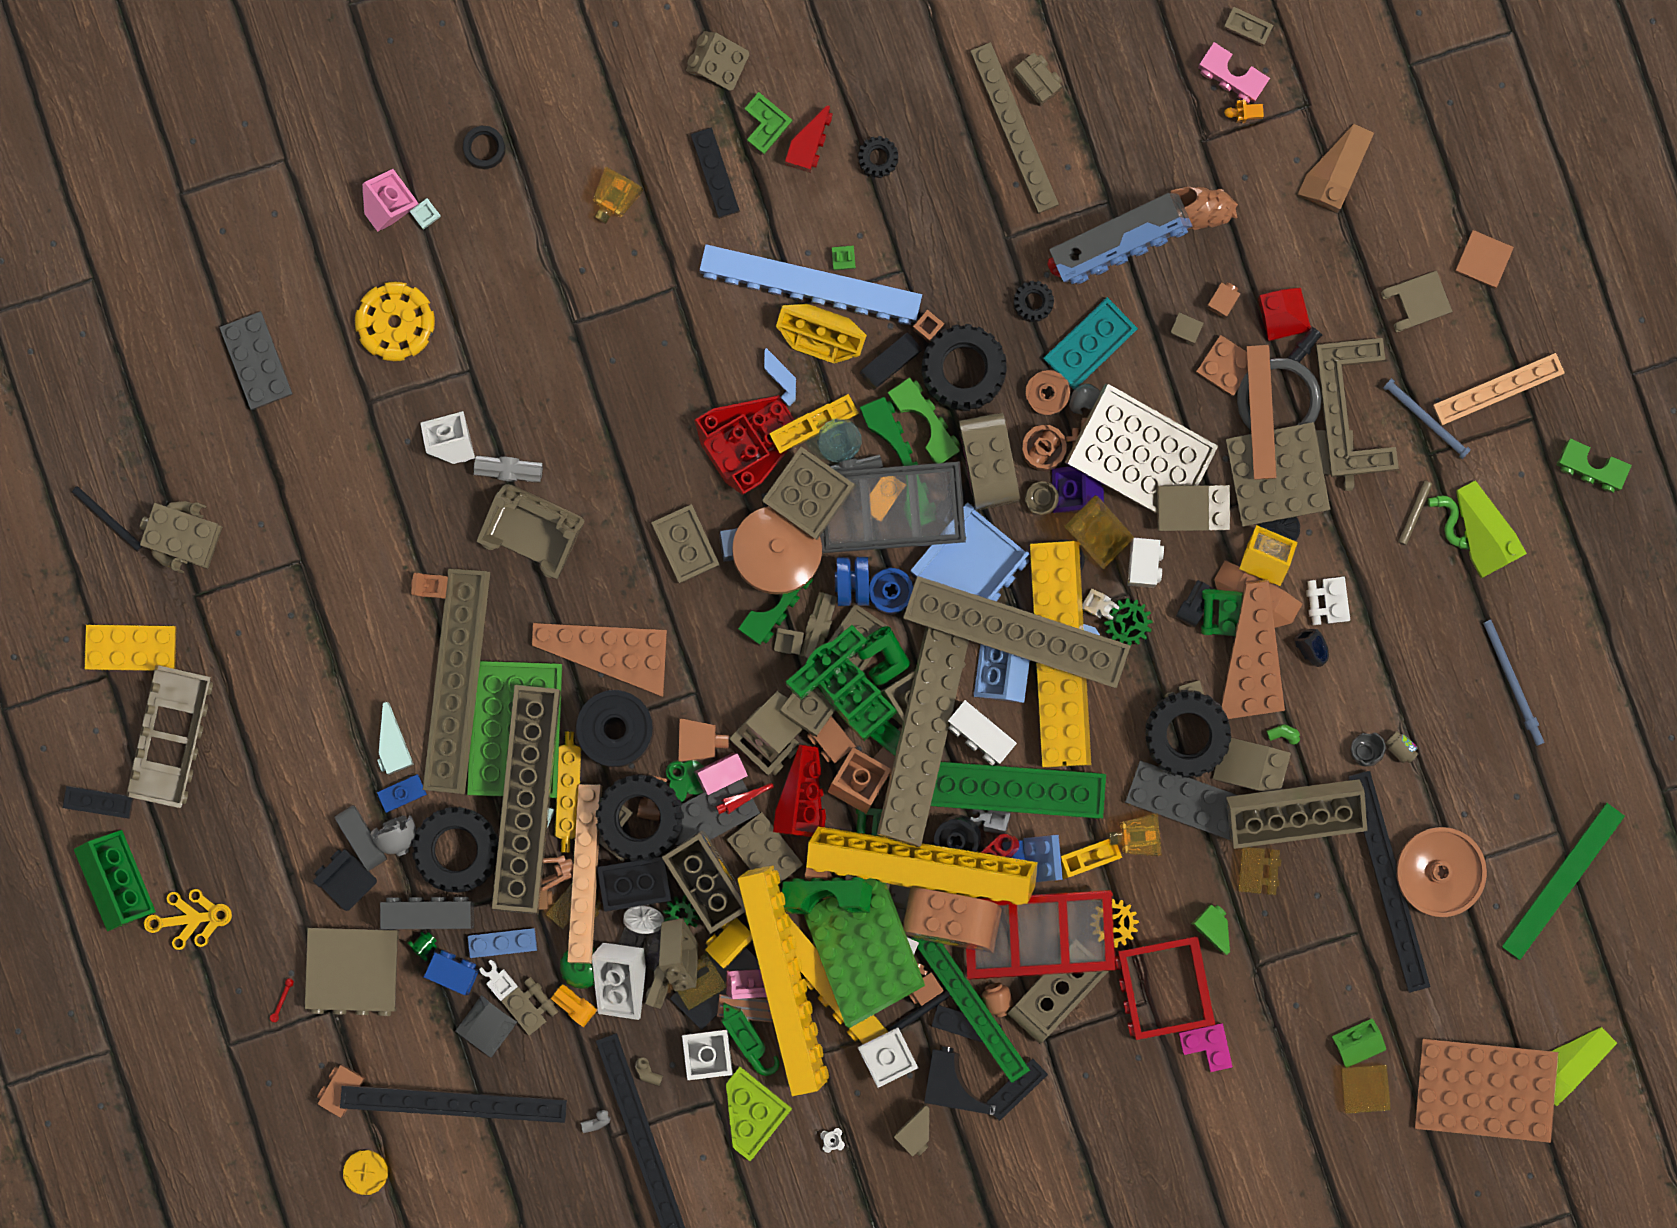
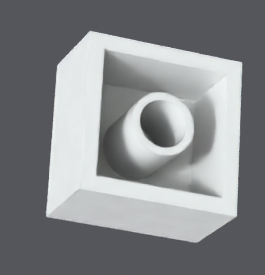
[1127,538,1164,588]
[682,1029,733,1080]

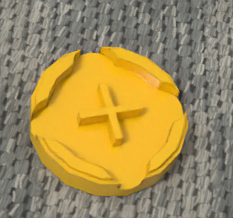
[343,1150,388,1195]

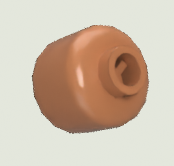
[981,982,1013,1018]

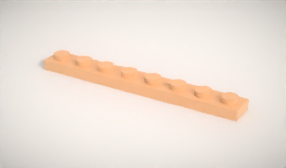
[568,785,603,964]

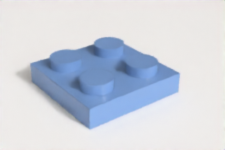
[1024,835,1063,882]

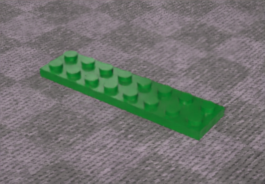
[930,762,1106,819]

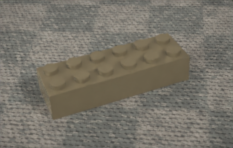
[1226,779,1367,849]

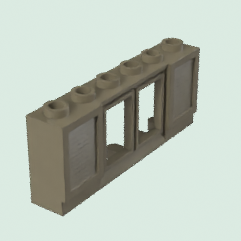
[126,665,213,808]

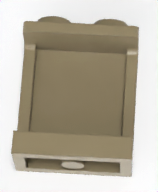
[738,691,803,763]

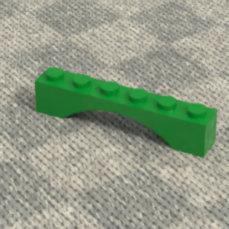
[860,397,938,530]

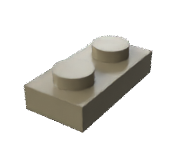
[1224,7,1273,47]
[645,966,670,1009]

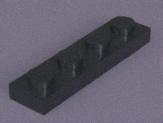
[691,127,740,219]

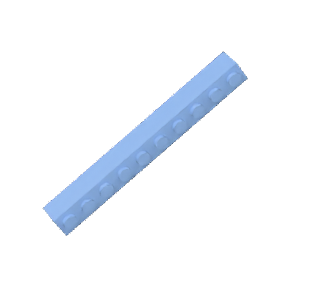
[700,245,922,325]

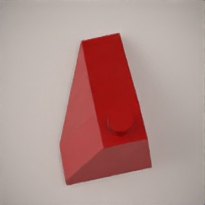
[773,745,826,837]

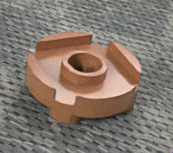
[1026,370,1071,415]

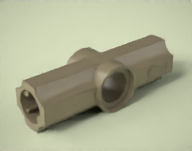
[800,592,838,659]

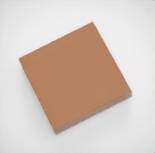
[1455,230,1514,289]

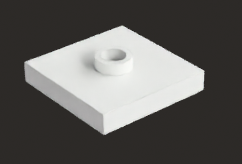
[858,1028,918,1088]

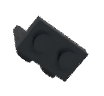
[313,849,377,911]

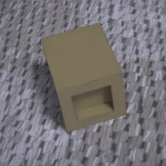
[1171,313,1203,346]
[774,628,804,656]

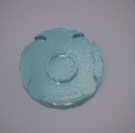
[817,419,862,462]

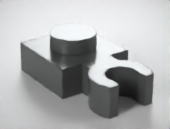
[970,809,1011,835]

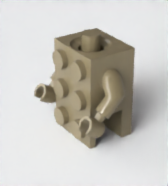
[140,501,223,573]

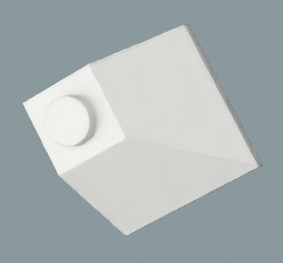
[421,411,475,464]

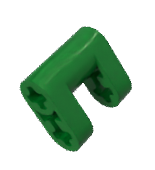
[856,626,910,685]

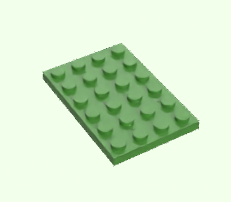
[467,661,562,798]
[804,878,925,1028]

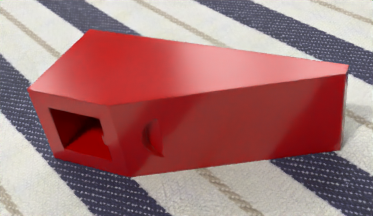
[785,105,833,173]

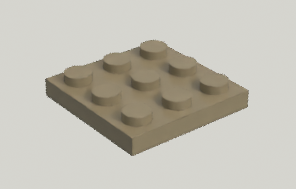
[762,447,856,540]

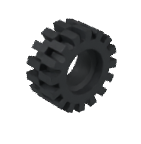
[858,136,898,178]
[1014,280,1054,322]

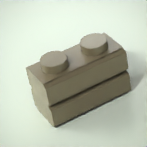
[1013,53,1062,106]

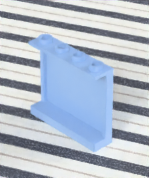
[911,502,1029,601]

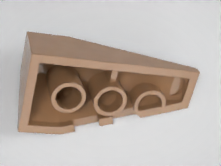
[1298,124,1374,213]

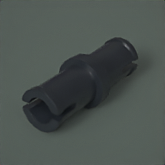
[1287,327,1323,363]

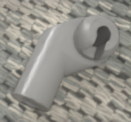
[581,1110,610,1133]

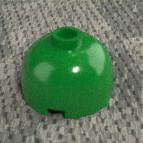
[560,947,597,989]

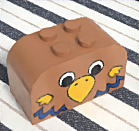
[903,888,1002,953]

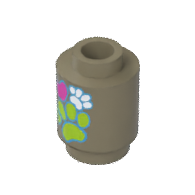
[1385,731,1418,763]

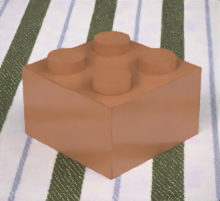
[828,747,892,814]

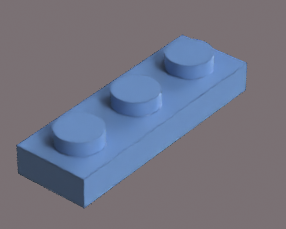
[468,928,537,958]

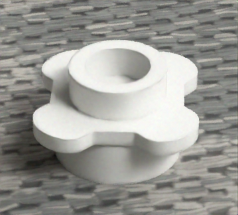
[820,1128,845,1153]

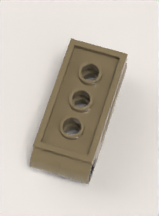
[1007,939,1108,1044]

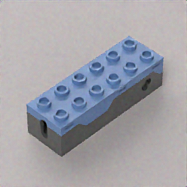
[1047,193,1193,284]

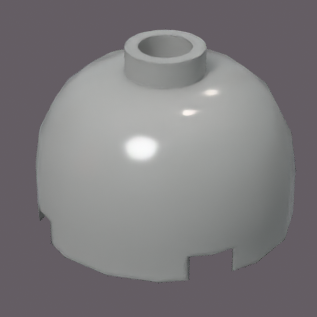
[371,815,416,856]

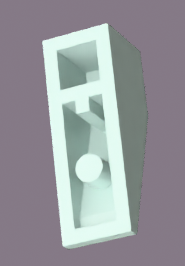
[377,702,414,775]

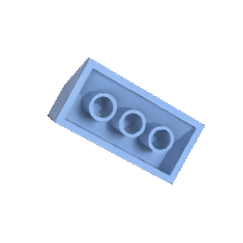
[974,644,1030,703]

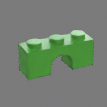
[1557,439,1632,493]

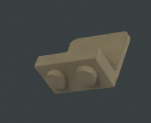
[686,31,749,90]

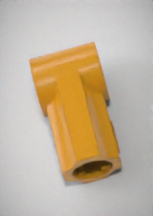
[551,984,598,1027]

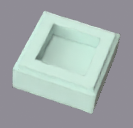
[410,198,441,230]

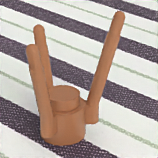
[541,855,574,891]

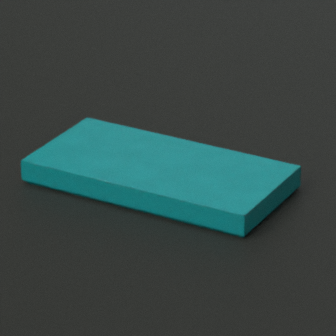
[1043,297,1138,390]

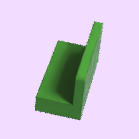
[1332,1018,1386,1068]

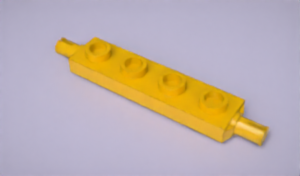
[554,732,581,852]

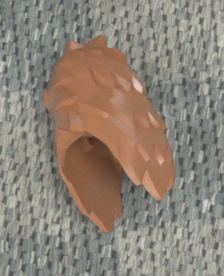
[1171,187,1238,230]

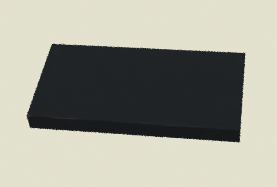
[670,948,760,1030]

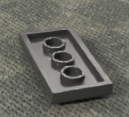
[220,311,293,410]
[660,779,760,846]

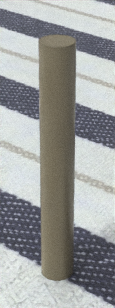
[1399,481,1432,545]

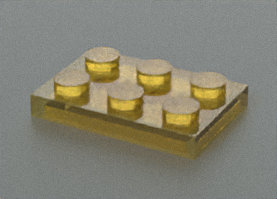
[1064,495,1134,569]

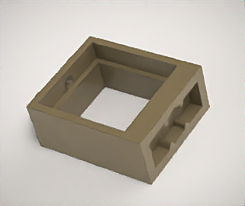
[730,707,799,776]
[659,918,698,991]

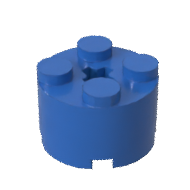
[869,568,913,614]

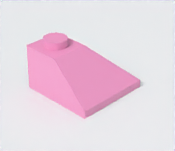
[362,169,419,232]

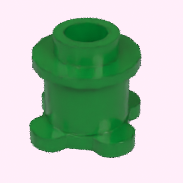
[407,932,437,962]

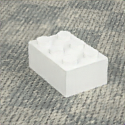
[948,700,1017,766]

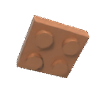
[1196,335,1248,397]

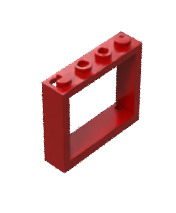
[1115,936,1215,1040]

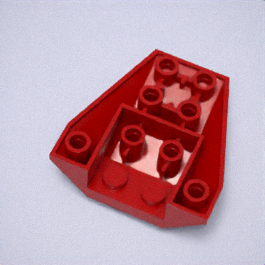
[694,395,795,495]

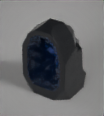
[1294,629,1329,667]

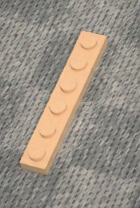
[1433,353,1565,426]

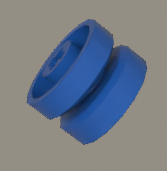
[835,557,869,606]

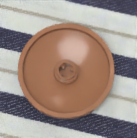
[732,506,822,594]
[1396,827,1487,917]

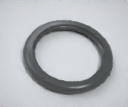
[1237,358,1321,431]

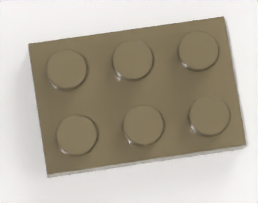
[651,504,719,584]
[727,812,803,884]

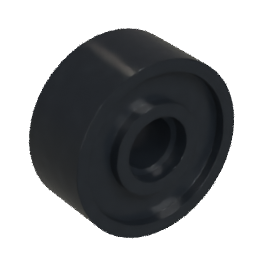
[576,690,654,767]

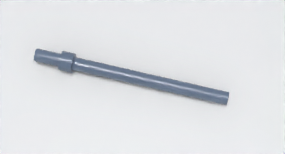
[1483,620,1545,746]

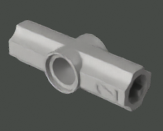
[474,456,543,483]

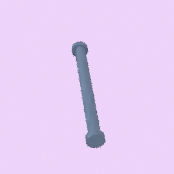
[1383,378,1471,459]

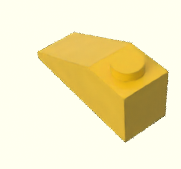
[1055,839,1122,882]

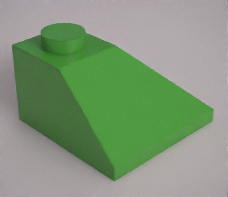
[1191,904,1230,955]

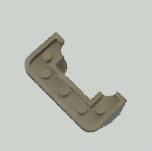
[476,484,584,579]

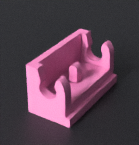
[694,753,748,795]
[726,969,767,999]

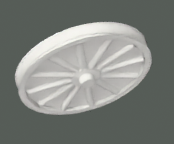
[623,906,664,934]

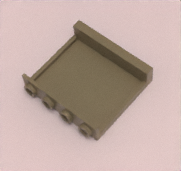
[305,928,400,1016]

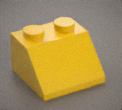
[705,918,753,969]

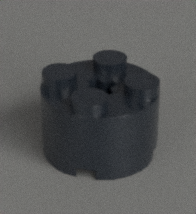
[934,815,981,852]

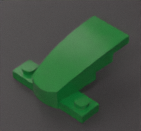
[786,625,897,742]

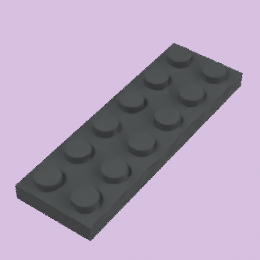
[1125,761,1252,848]

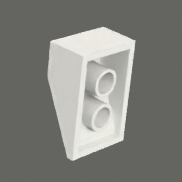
[592,943,646,1020]

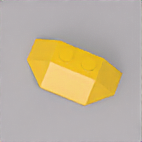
[776,304,867,364]

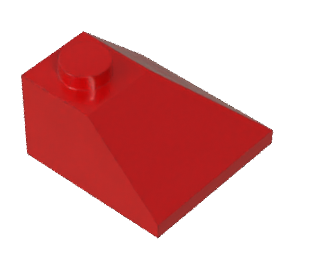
[1258,288,1311,341]

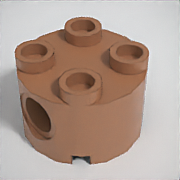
[1021,425,1067,472]

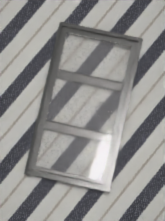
[820,462,966,553]

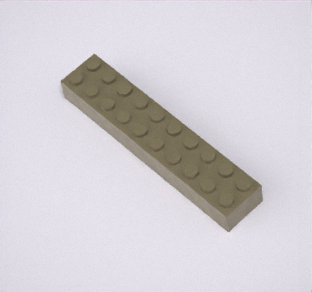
[492,685,561,915]

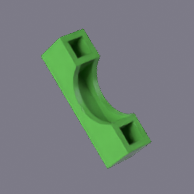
[888,378,961,464]

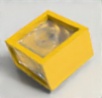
[1239,525,1298,586]

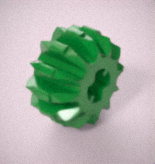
[663,896,701,929]

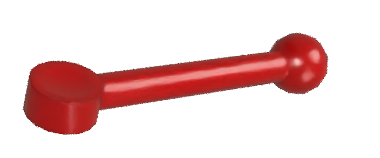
[270,978,294,1022]

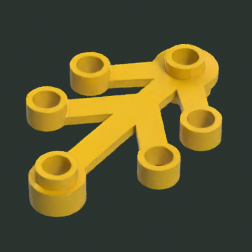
[144,889,232,950]

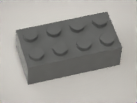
[380,897,474,929]

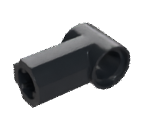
[1175,580,1214,628]

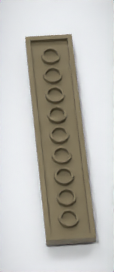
[423,569,490,794]
[903,576,1131,689]
[877,626,969,847]

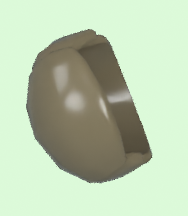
[1025,481,1059,515]

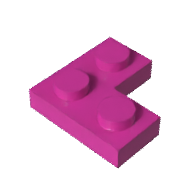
[1179,1023,1233,1072]

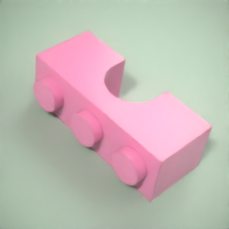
[1198,42,1270,104]

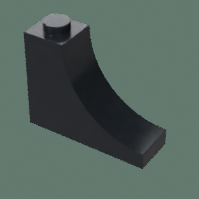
[924,1046,995,1114]

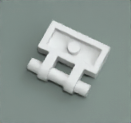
[1306,577,1350,625]

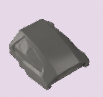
[456,995,517,1058]

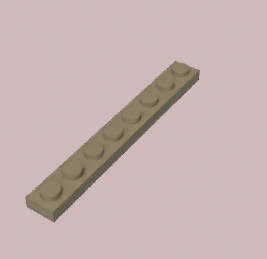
[970,42,1059,214]

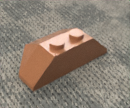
[1214,561,1302,628]

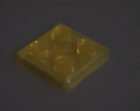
[1341,1065,1391,1114]

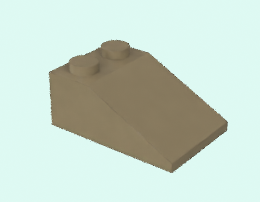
[1157,485,1230,531]
[1213,738,1291,792]

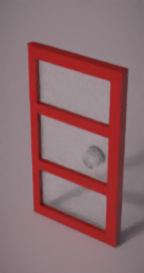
[966,890,1116,980]

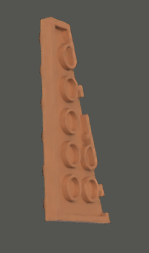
[1221,579,1285,719]
[532,623,667,697]

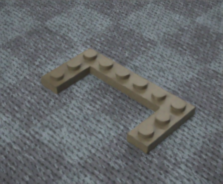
[1316,338,1399,477]

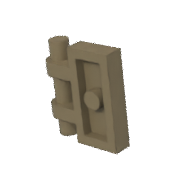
[501,977,559,1036]

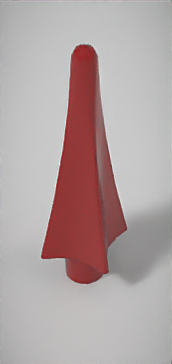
[715,783,773,814]

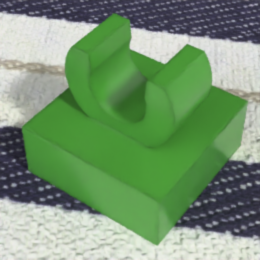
[832,246,856,271]

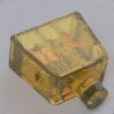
[593,167,643,224]
[1108,813,1162,856]

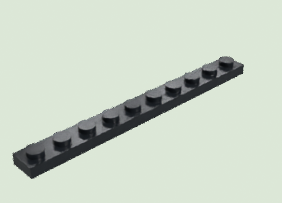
[1348,771,1431,993]
[596,1033,686,1228]
[340,1085,567,1123]

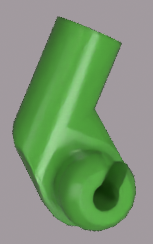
[1266,724,1300,745]

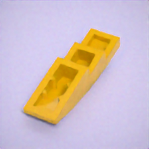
[770,394,859,453]

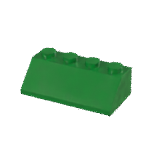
[73,830,156,932]

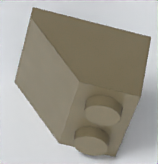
[894,1104,929,1156]

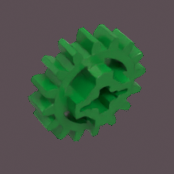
[1104,598,1153,646]

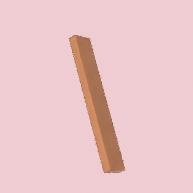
[1247,345,1277,480]

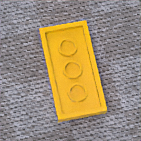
[85,625,176,671]

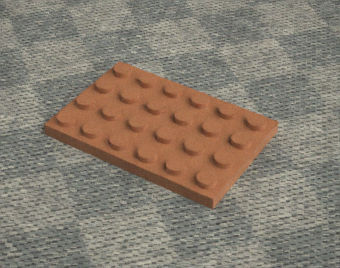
[1415,1039,1559,1143]

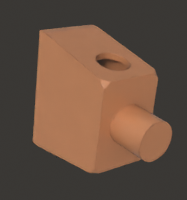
[679,719,729,762]

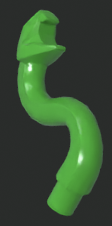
[1428,495,1470,550]

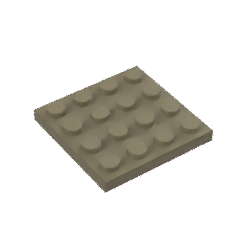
[1226,422,1330,527]

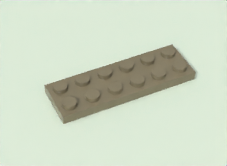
[779,604,892,737]

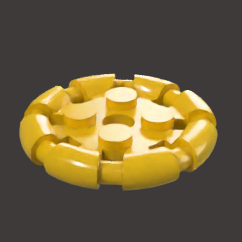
[355,282,435,361]

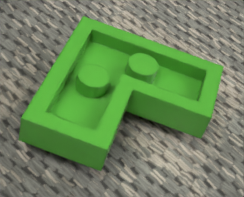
[745,92,793,155]

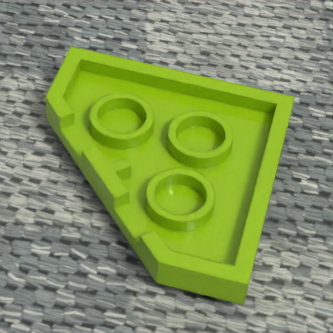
[726,1067,792,1161]

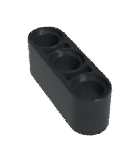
[859,332,923,390]

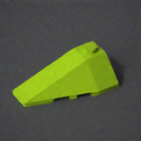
[1456,480,1527,578]
[1552,1027,1617,1106]

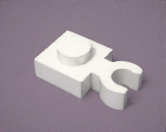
[1082,589,1119,620]
[480,960,518,1001]

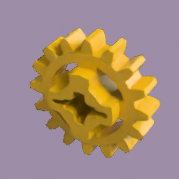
[1090,899,1139,948]

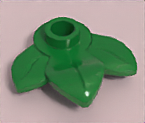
[666,760,704,802]

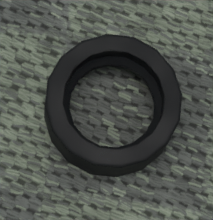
[463,125,506,169]

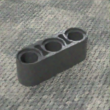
[334,805,387,871]

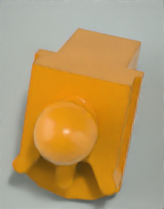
[1224,99,1264,123]

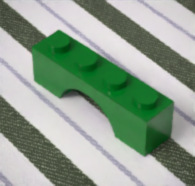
[738,579,813,645]
[782,877,873,914]

